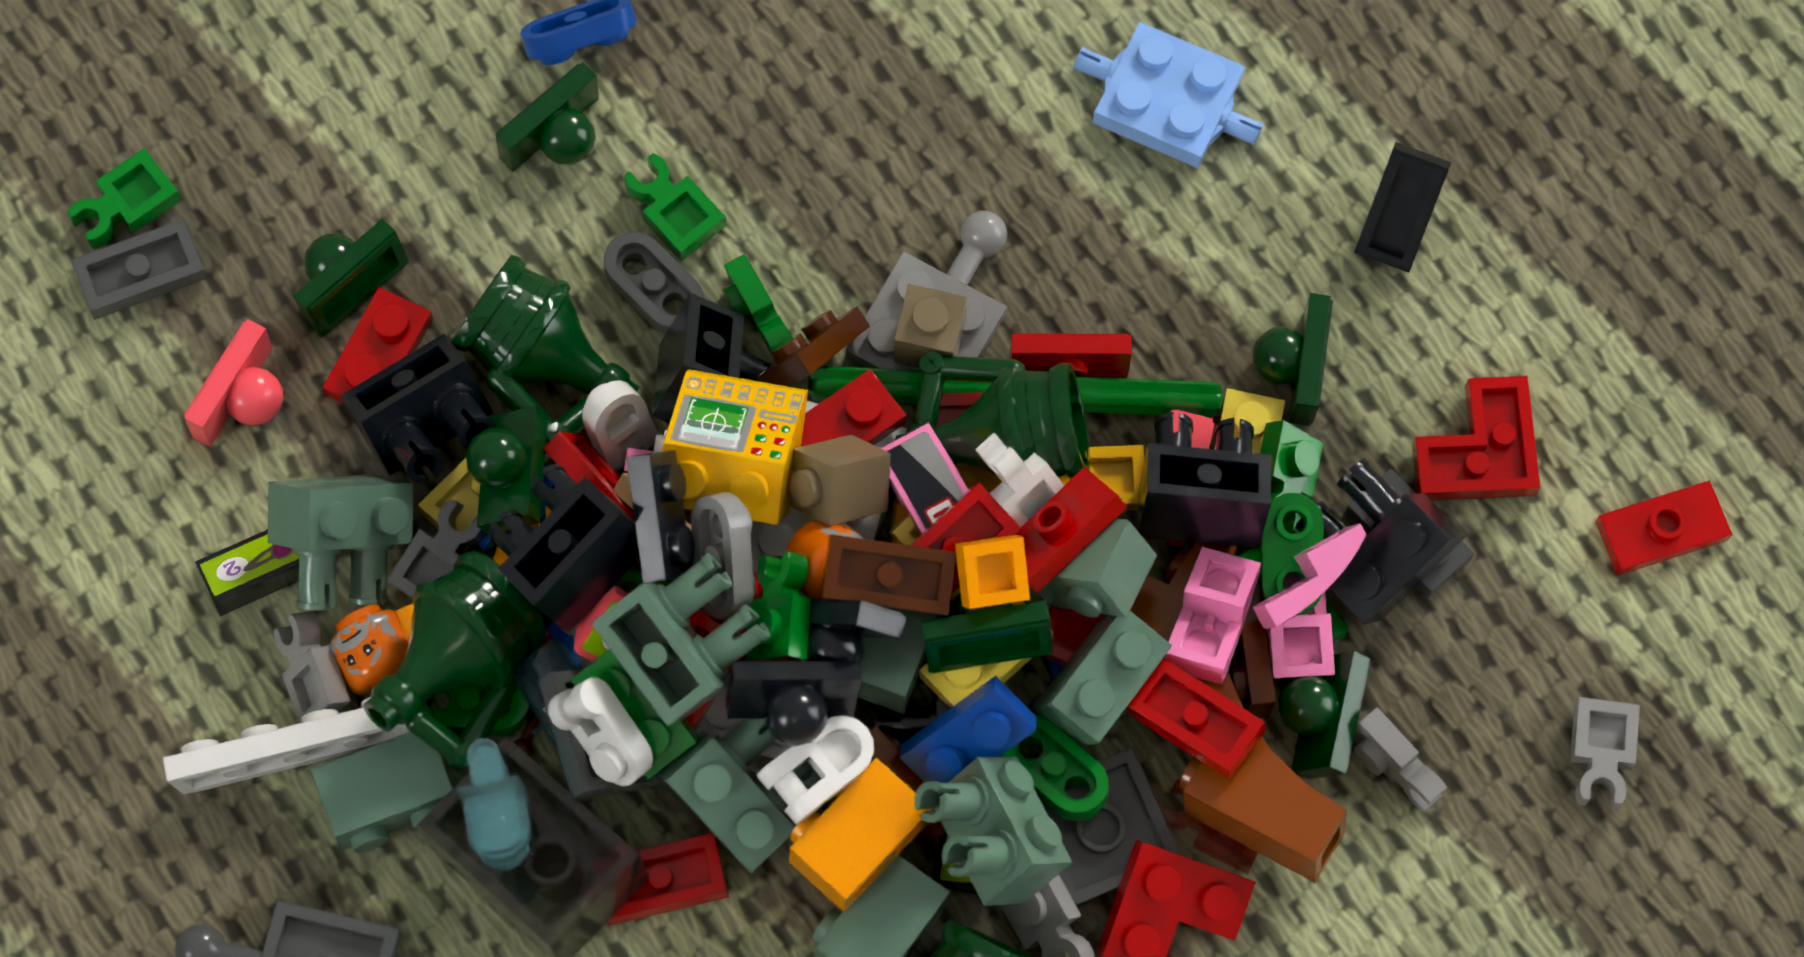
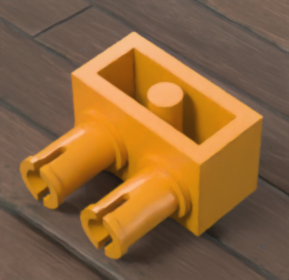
[789,758,932,912]

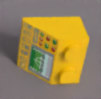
[662,369,808,525]

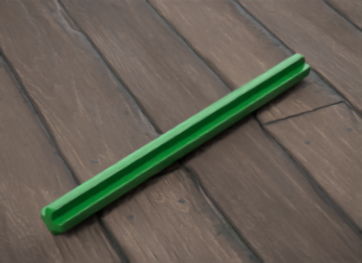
[808,366,1223,417]

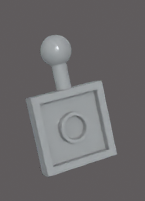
[845,210,1007,370]

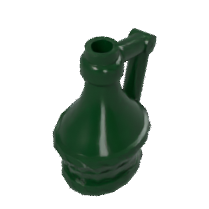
[451,254,640,454]
[895,351,1090,478]
[363,551,546,768]

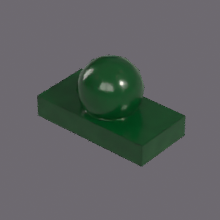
[495,62,599,172]
[293,219,409,338]
[1252,293,1333,426]
[466,405,548,534]
[921,592,1053,674]
[1278,651,1370,779]

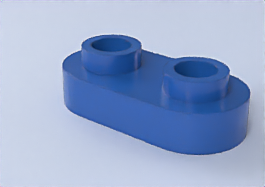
[520,0,637,65]

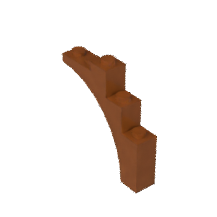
[1130,542,1347,883]

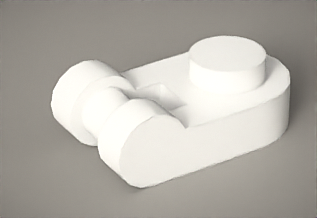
[582,380,659,472]
[548,677,653,786]
[756,716,874,826]

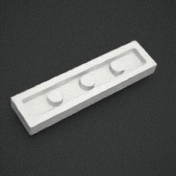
[163,697,409,794]

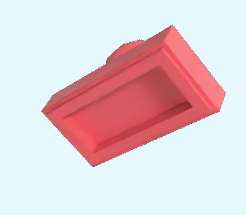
[184,319,284,447]

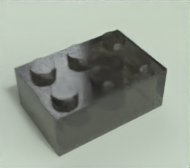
[417,736,650,957]

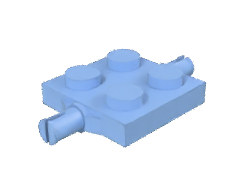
[1073,22,1264,168]

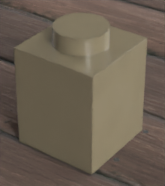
[894,284,967,368]
[790,435,891,526]

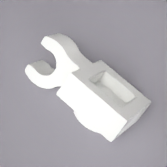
[975,433,1064,527]

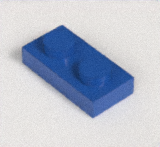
[900,676,1037,783]

